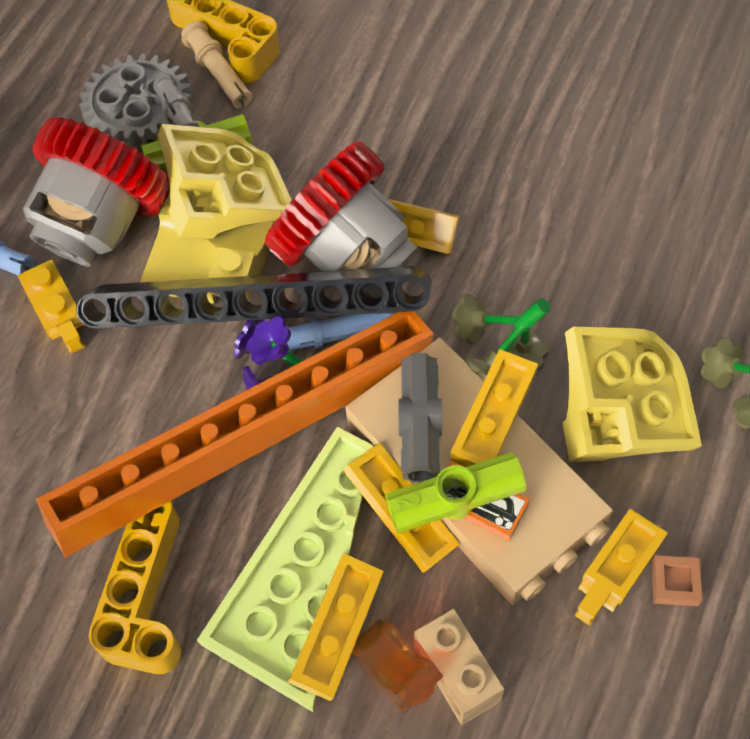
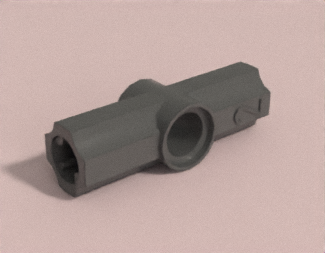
[398,353,442,484]

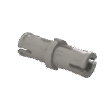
[153,75,200,127]

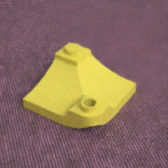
[157,124,292,239]
[140,192,275,303]
[562,327,702,462]

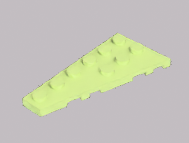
[197,427,373,713]

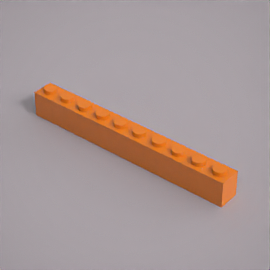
[36,311,434,558]

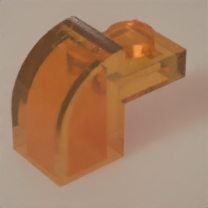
[351,619,443,713]

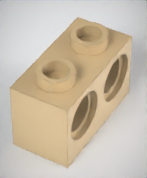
[414,609,504,726]

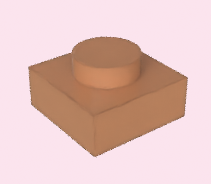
[651,555,703,606]

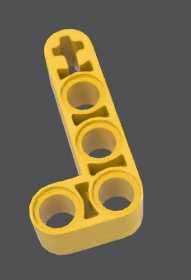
[166,0,280,84]
[89,501,182,674]

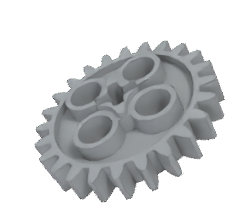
[79,54,193,148]

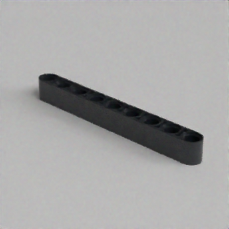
[76,266,432,329]

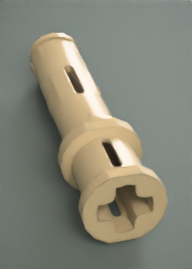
[181,21,253,109]

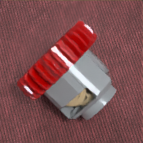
[23,117,170,267]
[265,142,418,295]

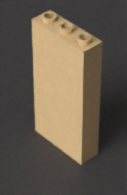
[346,337,613,606]

